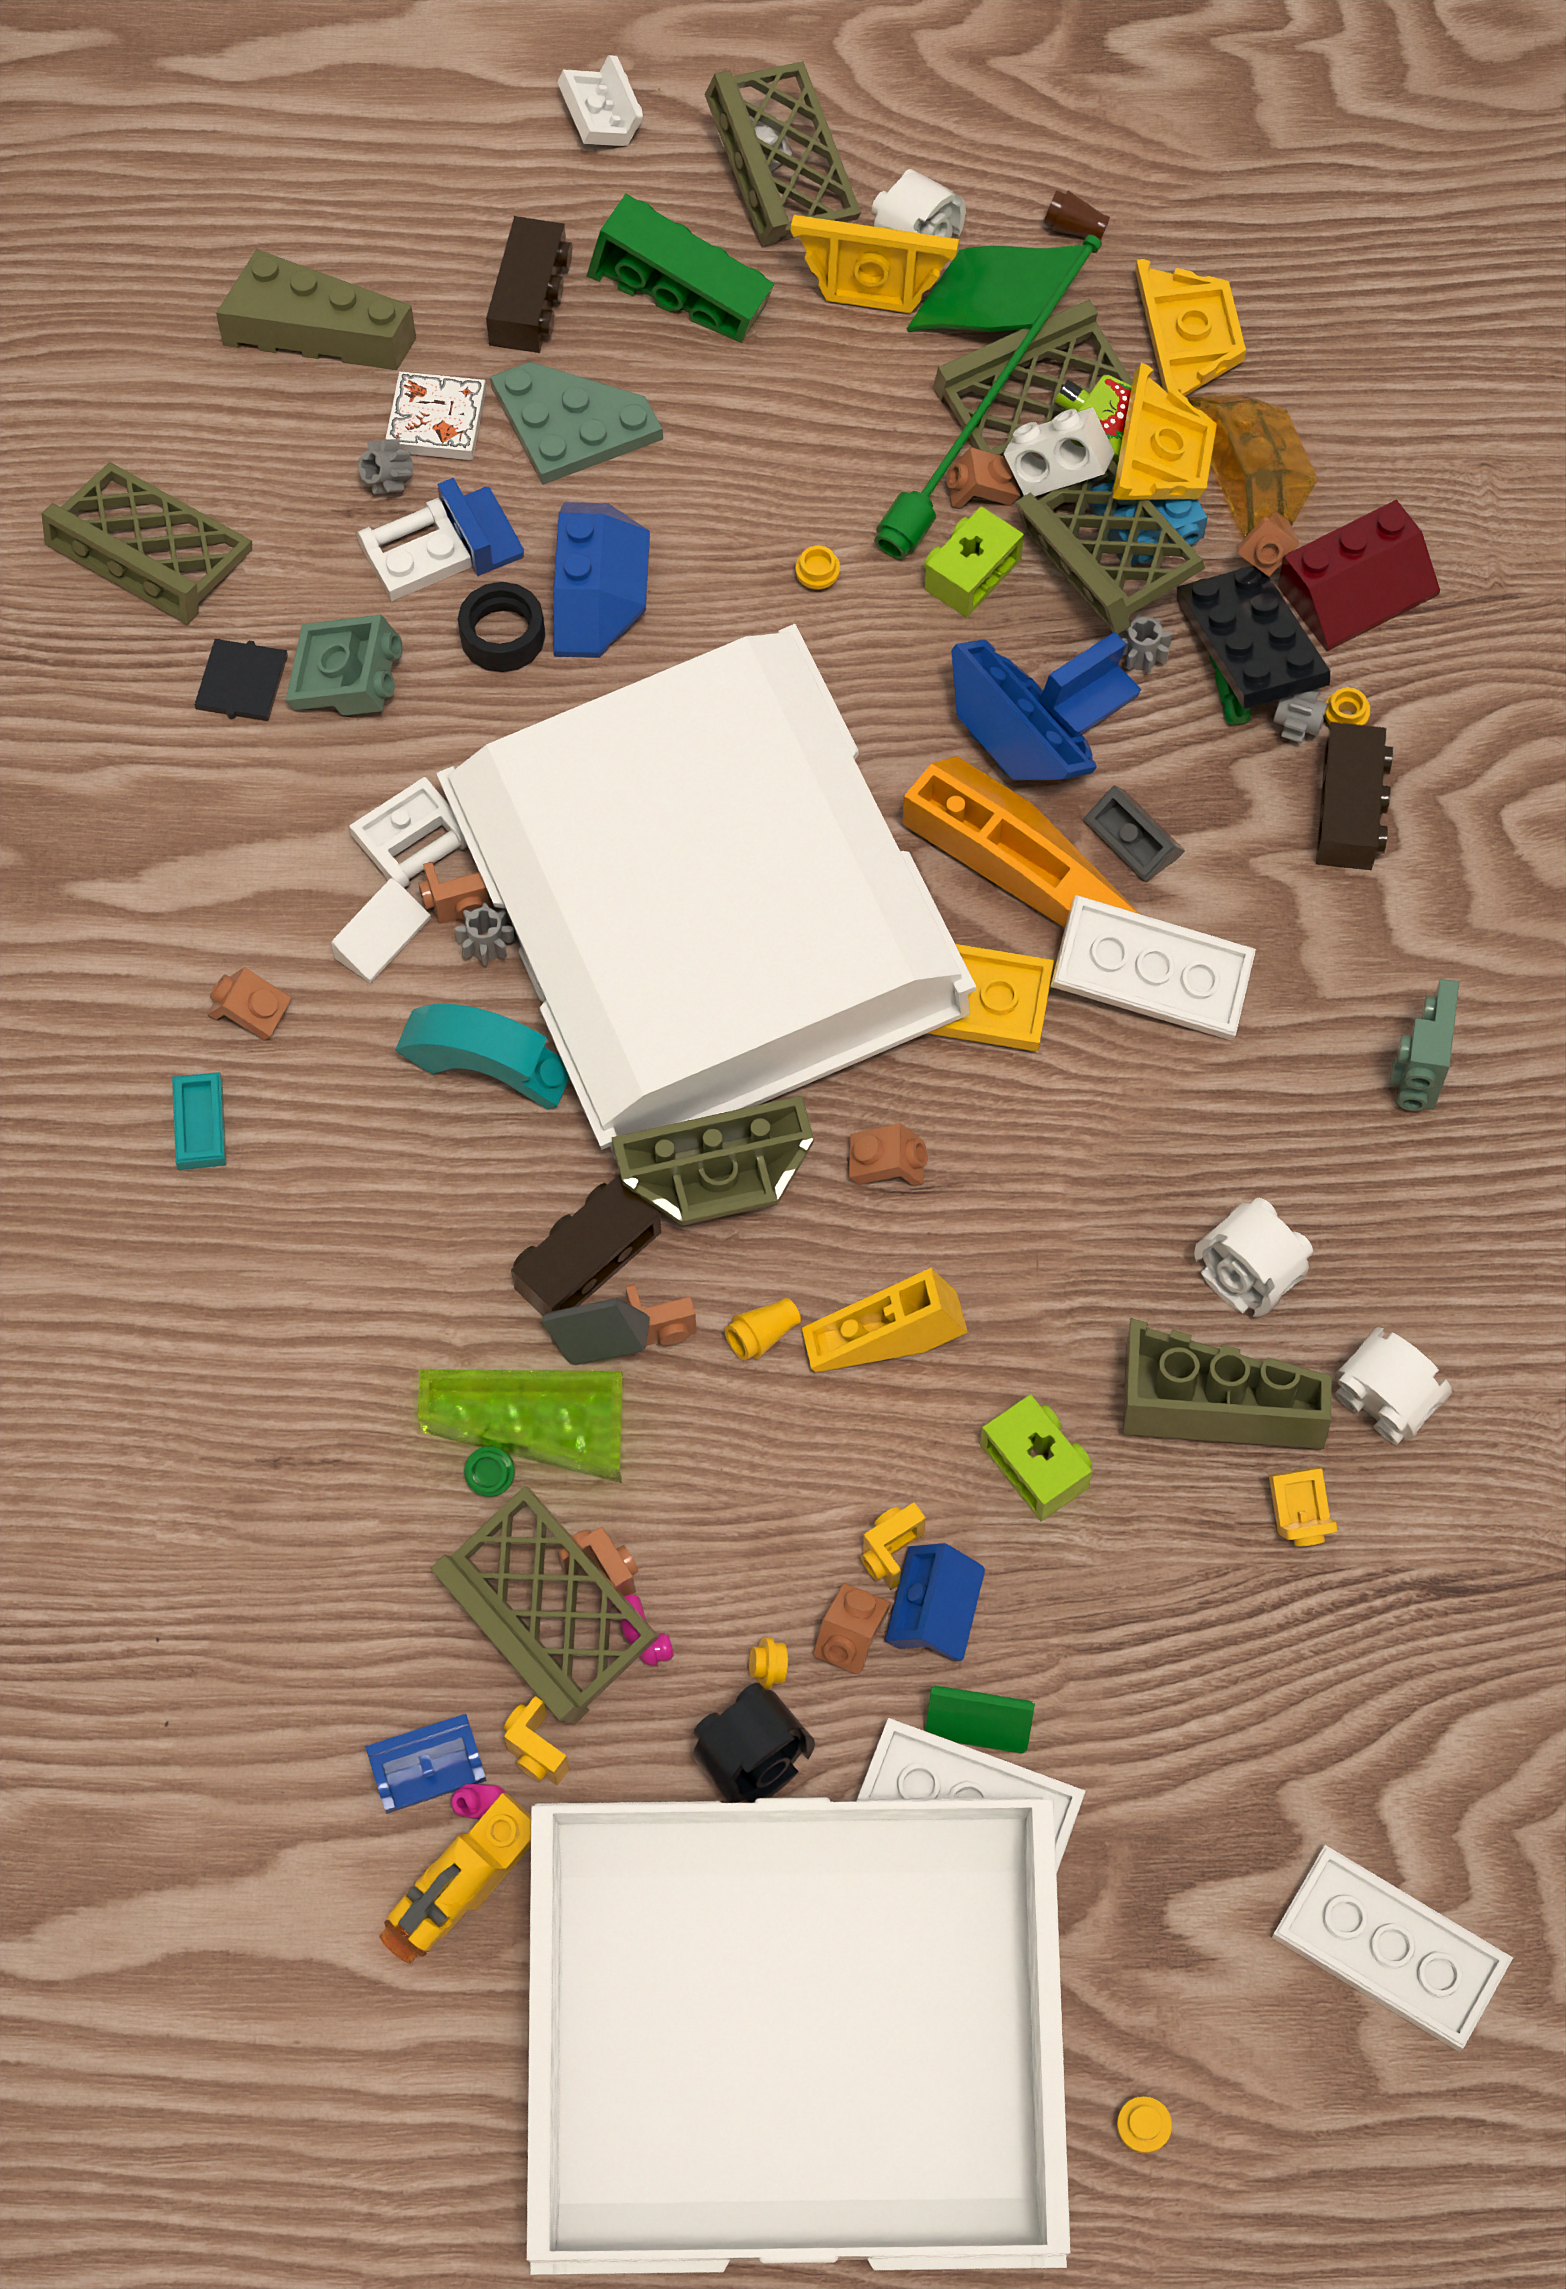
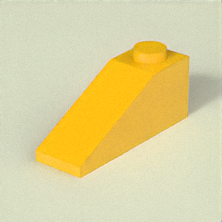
[802,1268,968,1373]

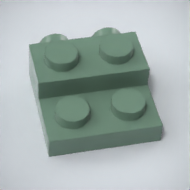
[285,614,403,716]
[1390,979,1459,1111]

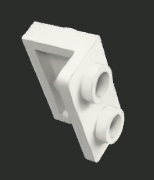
[557,55,643,146]

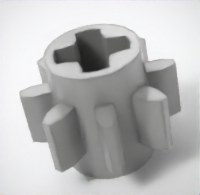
[358,439,413,494]
[1118,614,1172,673]
[1273,688,1328,743]
[455,903,515,965]

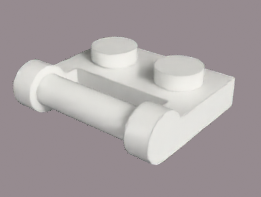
[356,498,472,602]
[349,777,468,888]

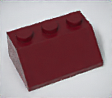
[1277,499,1440,651]

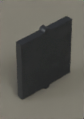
[194,639,288,721]

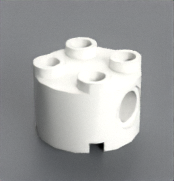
[871,169,966,238]
[1194,1198,1313,1317]
[1335,1327,1452,1445]

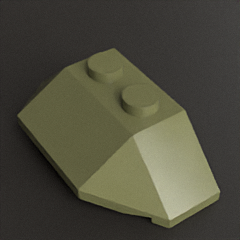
[611,1095,814,1226]

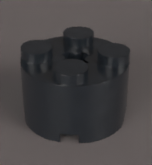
[693,1683,815,1803]

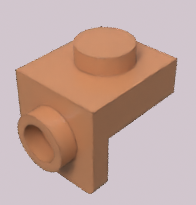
[947,447,1020,508]
[1237,511,1300,577]
[418,862,493,924]
[208,967,292,1040]
[849,1123,928,1186]
[625,1284,697,1346]
[558,1526,638,1596]
[813,1583,891,1674]

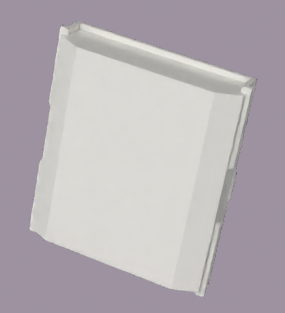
[436,624,977,1165]
[527,1797,1070,2275]

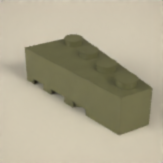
[216,249,416,370]
[1123,1318,1332,1449]

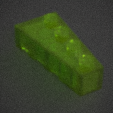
[418,1369,624,1483]

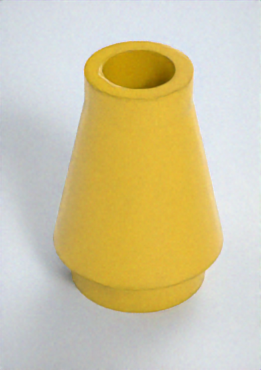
[725,1297,801,1361]

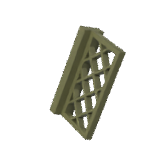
[704,61,861,247]
[933,299,1133,457]
[1016,460,1205,635]
[41,462,252,625]
[430,1486,659,1724]

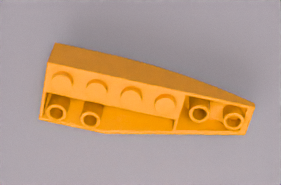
[902,756,1140,928]

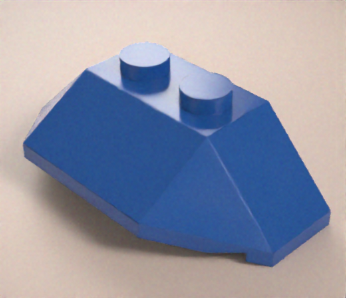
[554,502,650,658]
[951,639,1097,780]

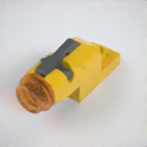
[379,1793,531,1964]

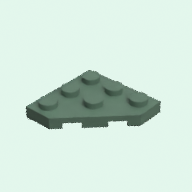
[490,362,663,485]

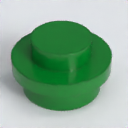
[464,1446,515,1497]

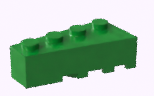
[586,193,775,343]

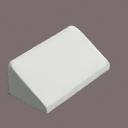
[331,878,431,984]

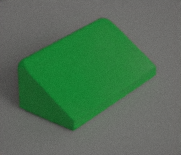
[925,1685,1035,1754]

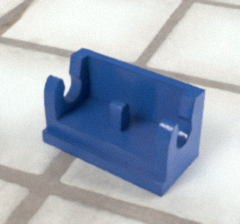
[365,1714,487,1814]

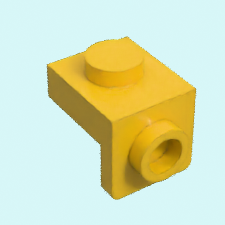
[1269,1466,1338,1546]
[860,1502,926,1590]
[504,1696,570,1786]

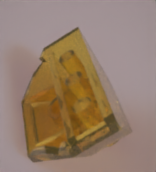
[1188,393,1318,538]

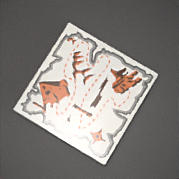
[386,372,487,460]

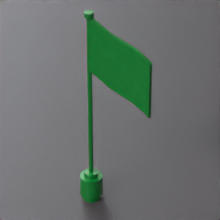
[874,235,1102,560]

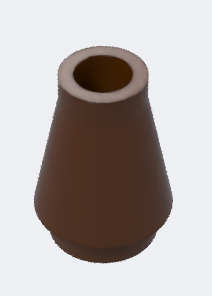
[1043,190,1110,241]

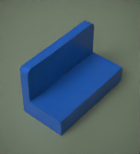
[437,478,524,576]
[1039,632,1141,737]
[885,1543,985,1661]

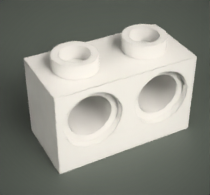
[1004,407,1115,497]

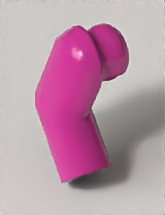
[616,1595,674,1666]
[451,1784,506,1819]

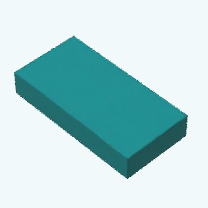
[172,1072,227,1170]

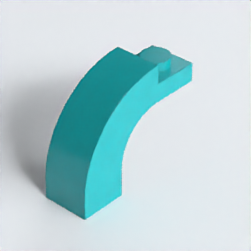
[395,1004,569,1109]

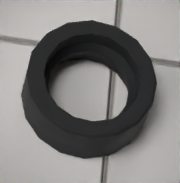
[457,582,545,672]

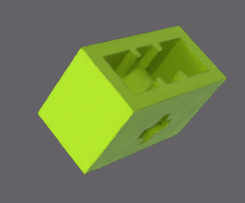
[924,506,1024,618]
[980,1394,1092,1522]

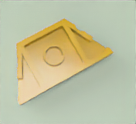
[790,215,959,313]
[1135,259,1246,396]
[1112,362,1217,500]

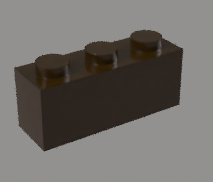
[486,216,573,353]
[1316,722,1393,871]
[511,1175,661,1316]

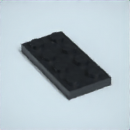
[1177,566,1331,709]

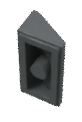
[1083,785,1185,882]
[542,1298,650,1365]

